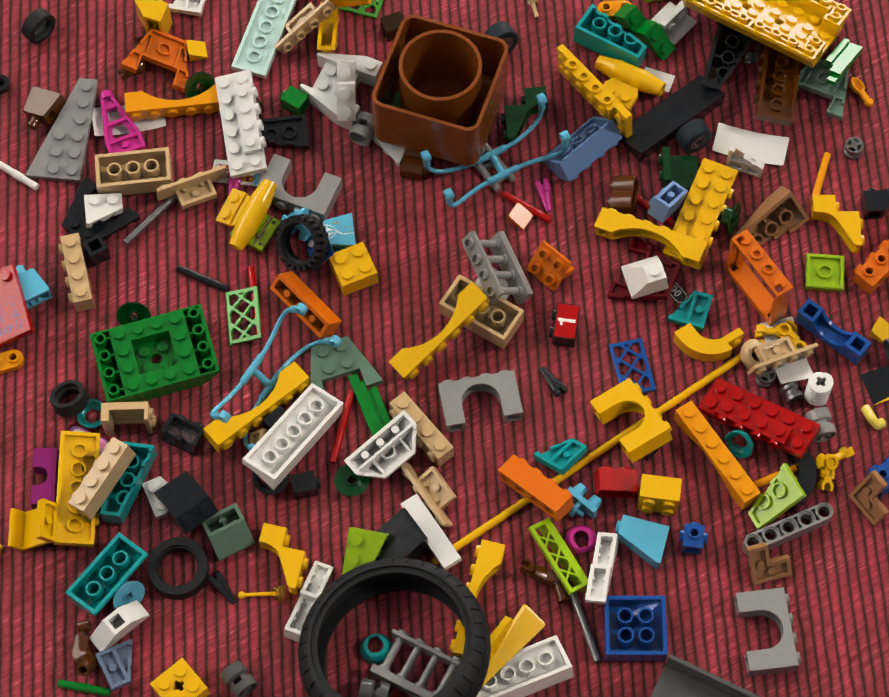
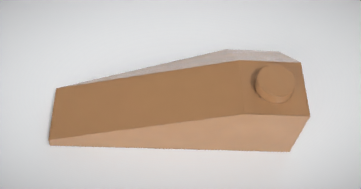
[734,186,810,246]

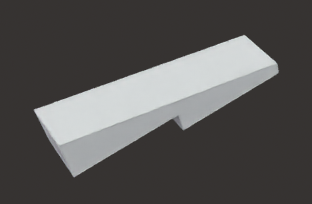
[400,494,462,570]
[585,532,619,604]
[284,560,334,642]

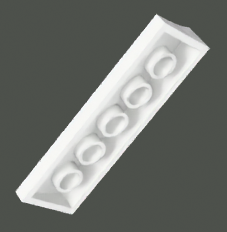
[242,383,344,490]
[476,635,574,697]

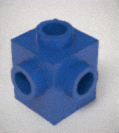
[679,522,708,555]

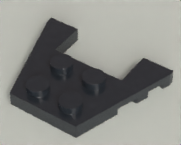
[62,177,141,242]

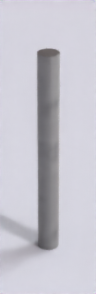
[123,195,177,246]
[568,586,602,663]

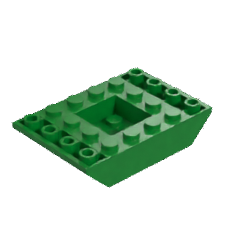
[89,304,220,403]

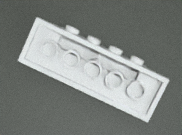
[215,69,268,179]

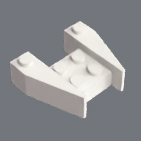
[300,52,383,130]

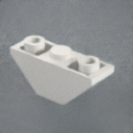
[89,600,150,652]

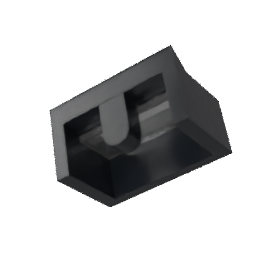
[160,413,205,457]

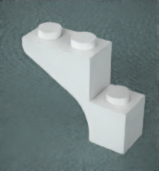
[336,59,356,121]

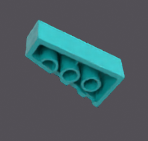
[573,4,647,67]
[100,441,158,524]

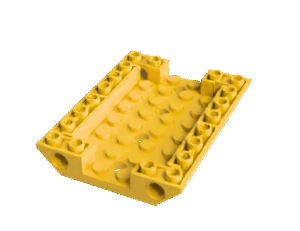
[682,0,852,68]

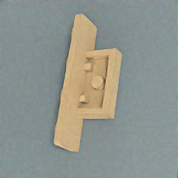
[274,0,337,54]
[156,165,227,210]
[747,336,818,375]
[400,463,457,527]

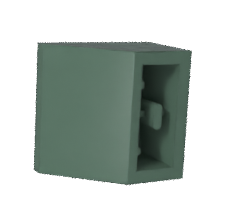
[202,503,255,561]

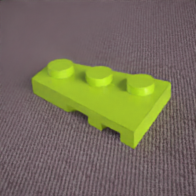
[748,463,806,529]
[342,527,389,575]

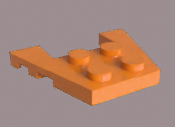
[120,27,188,93]

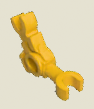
[755,320,807,350]
[815,446,855,491]

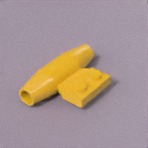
[595,55,666,112]
[216,179,277,251]

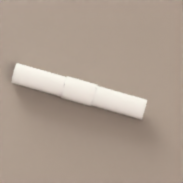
[0,161,39,191]

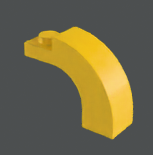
[673,323,744,362]

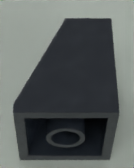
[154,471,219,534]
[376,507,428,560]

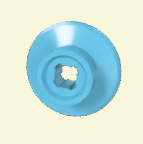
[113,581,145,609]

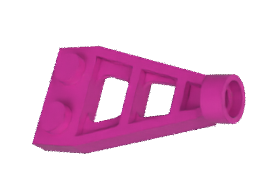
[98,90,147,153]

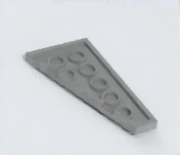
[25,78,99,183]

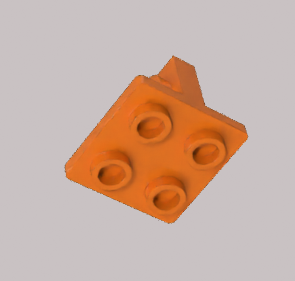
[526,240,575,291]

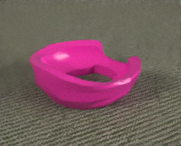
[564,525,597,555]

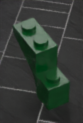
[501,86,548,147]

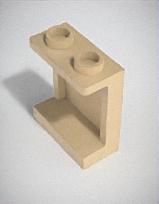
[101,401,157,436]

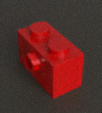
[594,466,639,498]

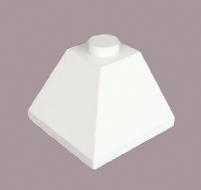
[621,256,668,299]

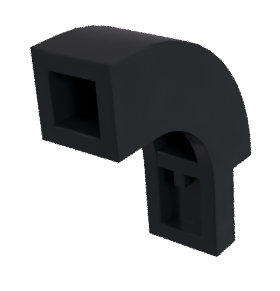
[782,450,817,513]

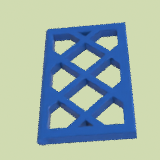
[608,338,656,394]

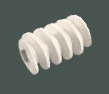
[804,372,834,406]

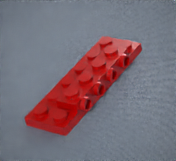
[698,377,820,459]

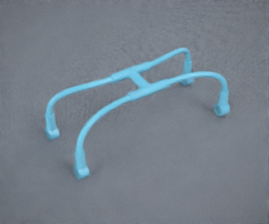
[420,93,571,208]
[210,302,342,451]

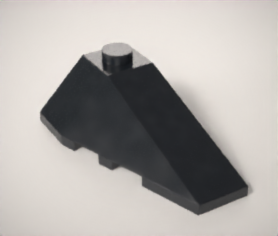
[701,23,752,91]

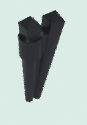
[539,366,568,397]
[207,571,237,605]

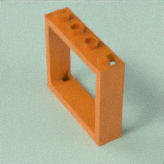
[725,229,793,326]

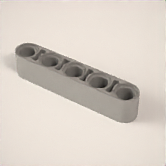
[742,502,833,556]

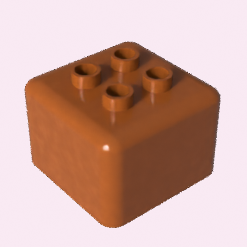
[372,15,508,166]

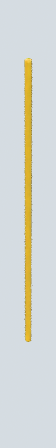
[431,339,766,565]

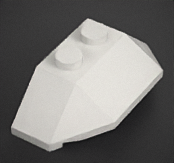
[344,410,417,479]

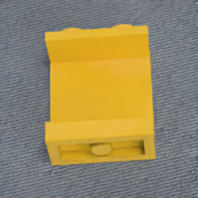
[8,498,58,551]

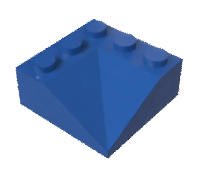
[603,596,668,662]

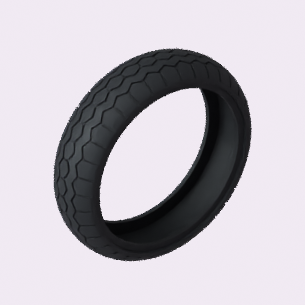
[298,558,491,697]

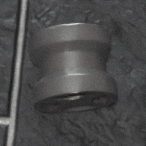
[843,137,864,160]
[755,368,776,389]
[780,382,804,405]

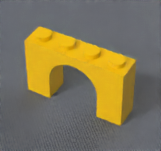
[590,378,673,463]

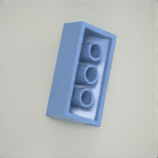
[542,116,623,181]

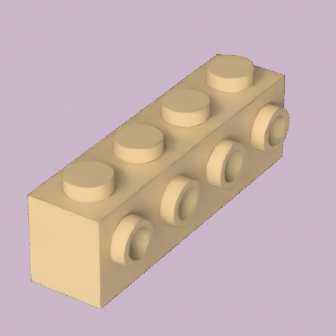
[58,233,95,312]
[389,391,454,467]
[68,437,136,520]

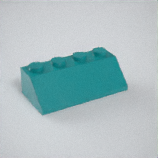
[65,532,149,616]

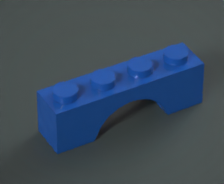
[794,298,871,366]

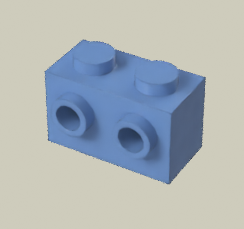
[647,181,688,223]

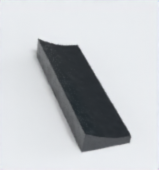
[620,75,726,162]

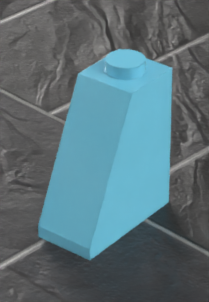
[615,515,670,569]

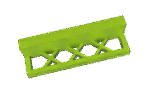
[528,518,588,596]

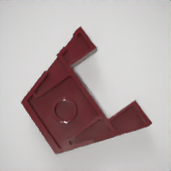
[607,236,681,300]

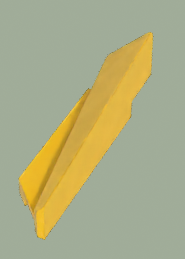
[482,604,545,686]

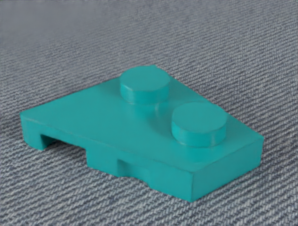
[667,290,713,332]
[533,438,588,476]

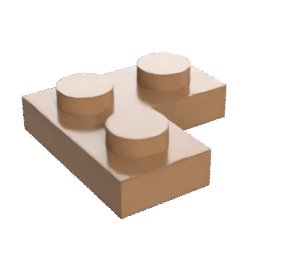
[848,470,889,525]
[746,542,792,585]

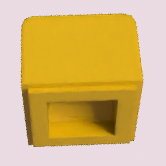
[186,40,208,61]
[869,316,889,344]

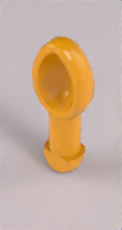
[849,77,874,107]

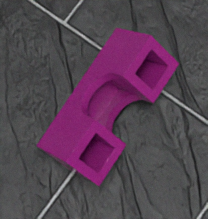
[31,448,59,509]

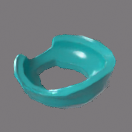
[77,398,103,429]
[724,430,754,459]
[360,633,392,664]

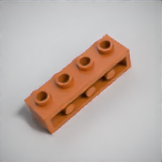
[852,240,889,295]
[270,271,342,338]
[498,454,574,522]

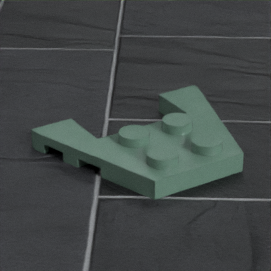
[797,59,849,121]
[310,336,383,391]

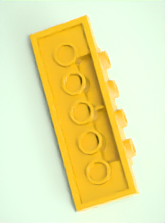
[557,44,632,138]
[663,158,739,263]
[53,431,100,547]

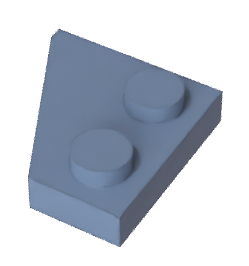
[95,639,133,692]

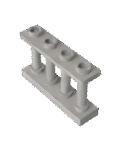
[461,231,534,304]
[369,629,461,697]

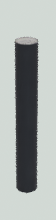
[176,265,230,292]

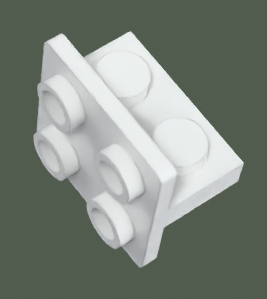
[651,0,697,46]

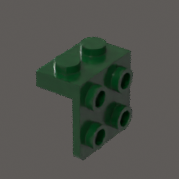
[658,147,699,190]

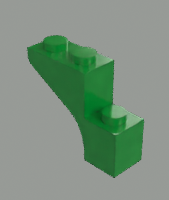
[614,3,676,61]

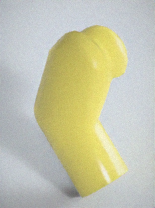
[861,405,886,430]

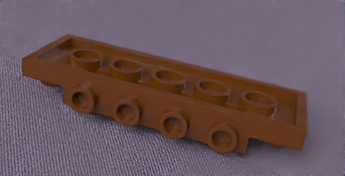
[753,45,801,127]

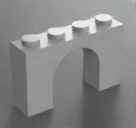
[257,154,343,223]
[438,370,523,433]
[734,587,801,677]

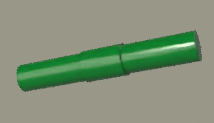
[57,679,111,696]

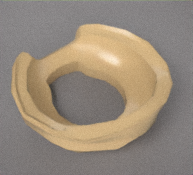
[740,339,764,369]

